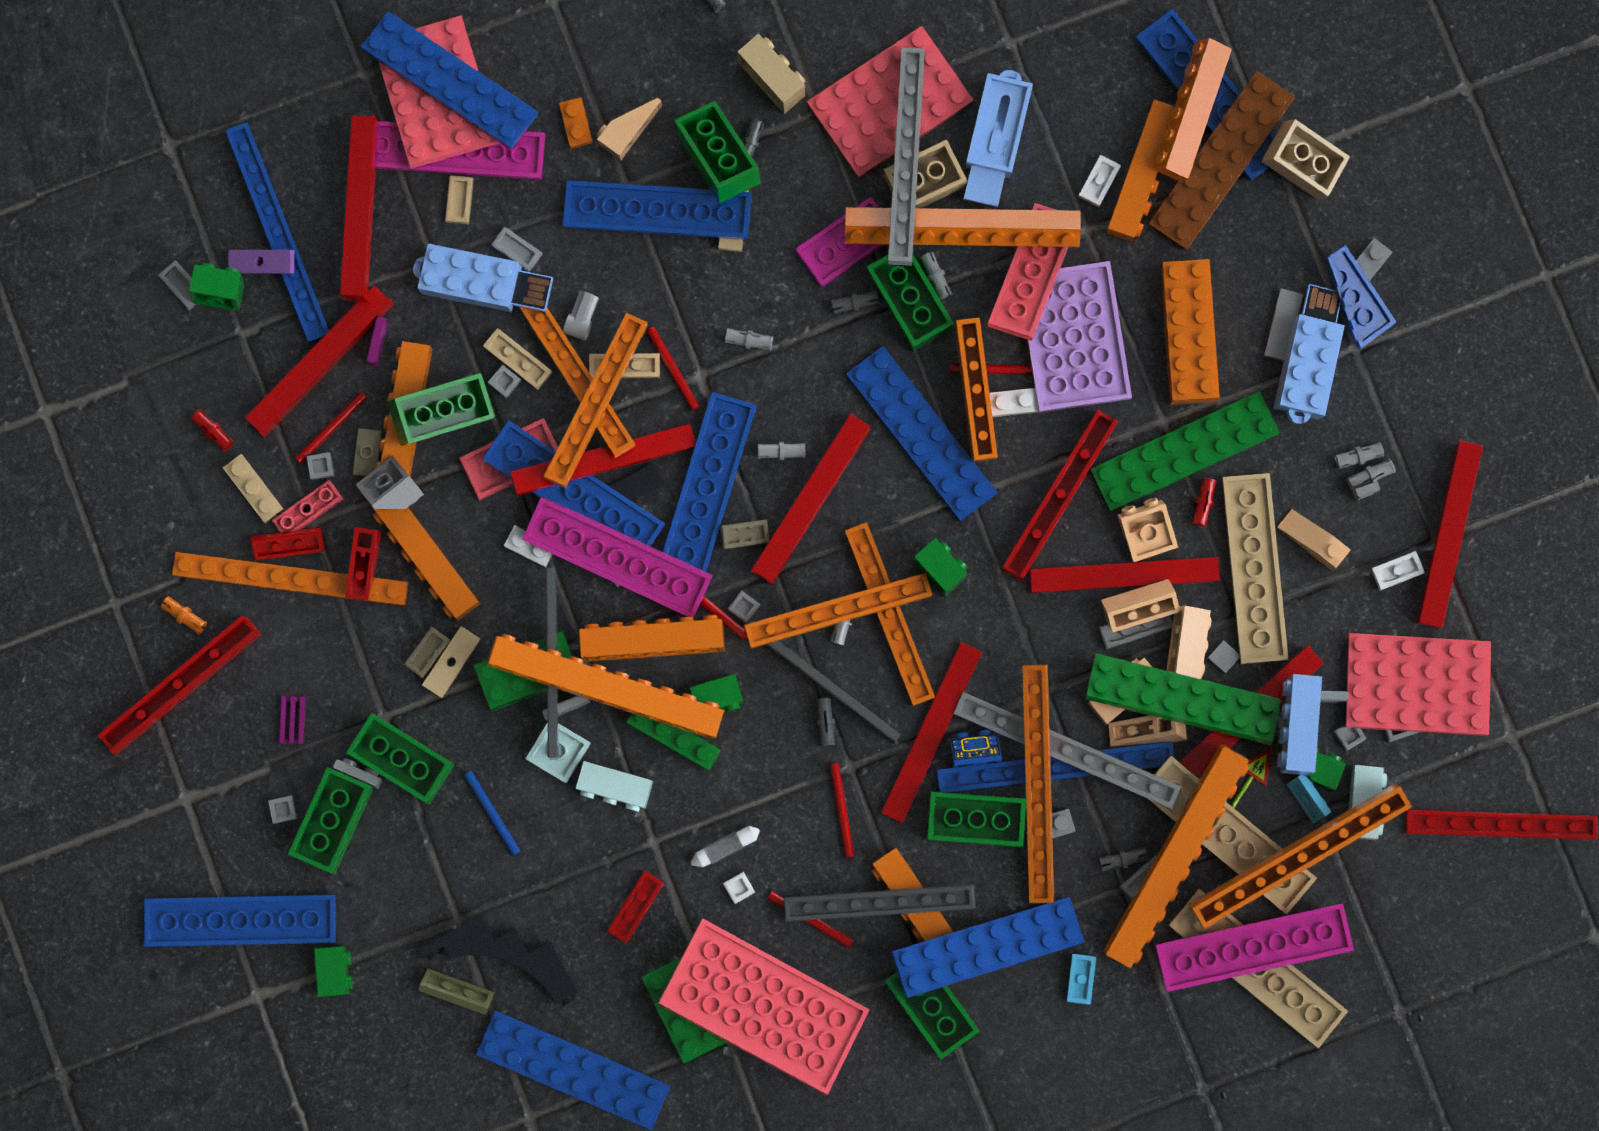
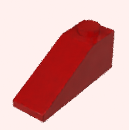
[345,527,382,601]

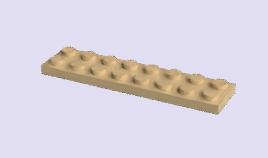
[1222,473,1289,665]
[1149,755,1317,915]
[1168,889,1348,1048]

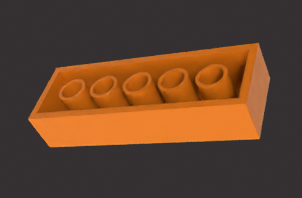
[1160,259,1220,405]
[579,615,725,662]

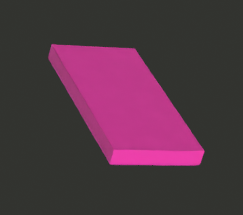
[795,197,885,288]

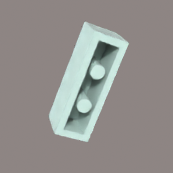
[576,761,653,812]
[1348,765,1387,840]

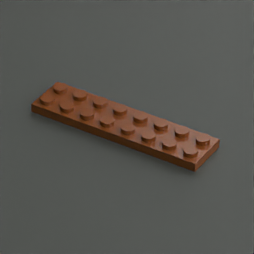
[1149,71,1295,251]

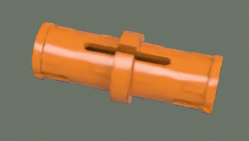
[160,596,207,635]

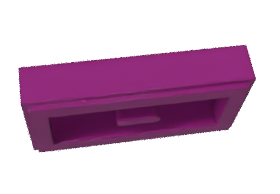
[366,316,389,367]
[279,696,306,744]

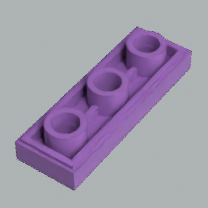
[228,250,294,274]

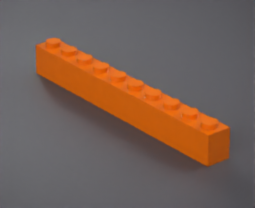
[845,207,1081,247]
[486,634,724,739]
[1103,744,1249,968]
[1189,783,1412,929]

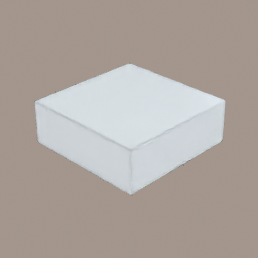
[723,872,755,904]

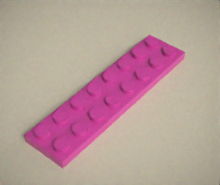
[376,121,545,180]
[522,496,713,618]
[1155,904,1354,992]

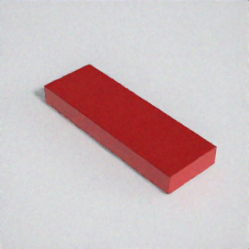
[251,527,325,561]
[607,871,665,944]

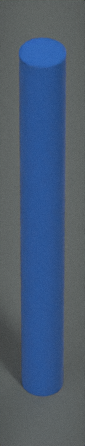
[464,771,521,856]

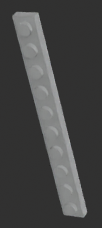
[888,48,925,265]
[954,692,1181,809]

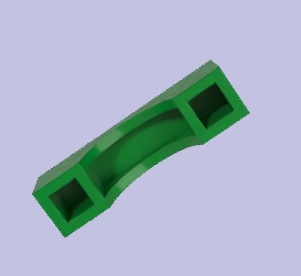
[626,713,721,771]

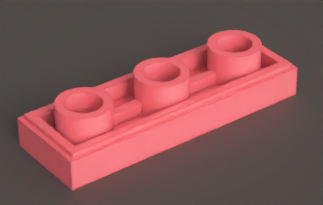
[272,480,343,533]

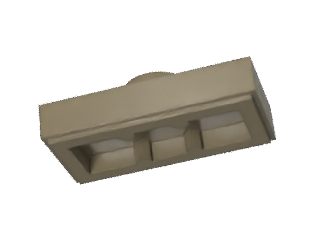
[353,428,382,477]
[720,519,770,549]
[404,627,451,679]

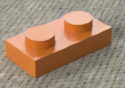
[559,97,593,149]

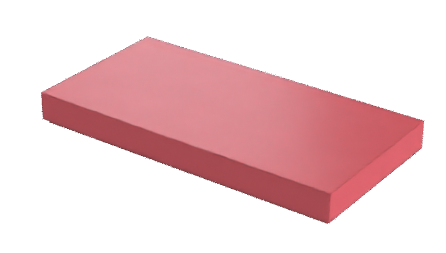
[459,418,558,501]

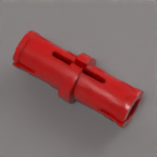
[190,409,234,452]
[1192,478,1217,527]

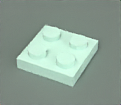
[526,723,591,784]

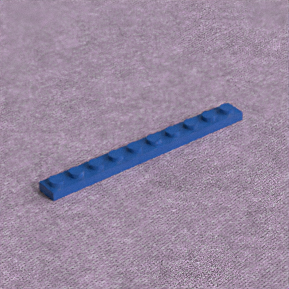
[225,122,330,343]
[937,742,1175,793]

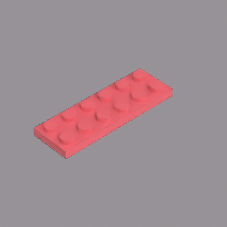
[988,203,1068,341]

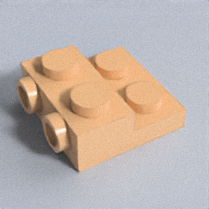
[1117,498,1178,562]

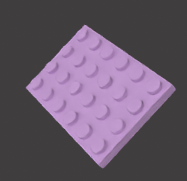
[1027,261,1132,413]

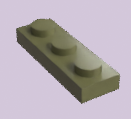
[418,969,495,1015]

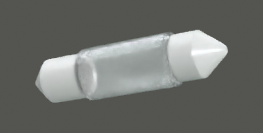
[691,826,760,867]

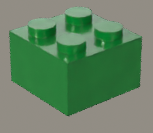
[189,263,244,312]
[913,538,967,597]

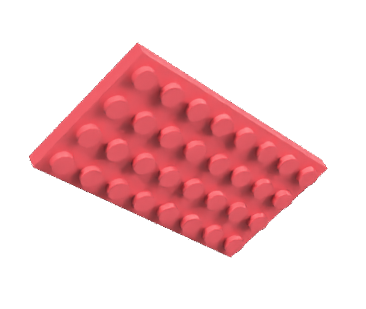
[658,919,870,1095]

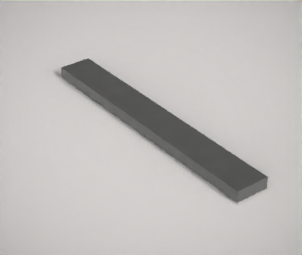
[546,568,559,760]
[747,619,901,743]
[784,885,976,922]

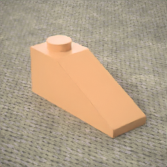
[597,98,662,161]
[1277,509,1350,571]
[1108,715,1187,747]

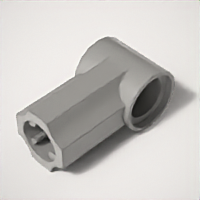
[563,291,599,341]

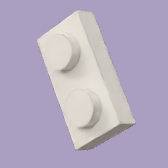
[1079,155,1121,207]
[989,388,1039,417]
[504,525,553,567]
[1371,551,1425,591]

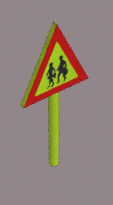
[1231,747,1271,808]

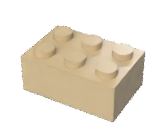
[737,33,805,114]
[1261,119,1350,199]
[883,140,967,208]

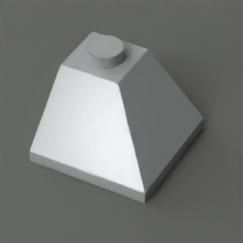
[356,455,424,509]

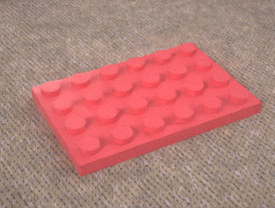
[379,16,499,169]
[807,26,974,179]
[1345,633,1491,736]

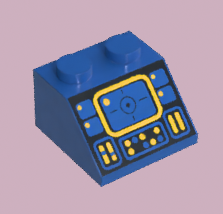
[950,730,1002,768]

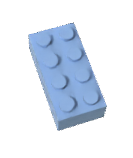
[1277,674,1322,776]

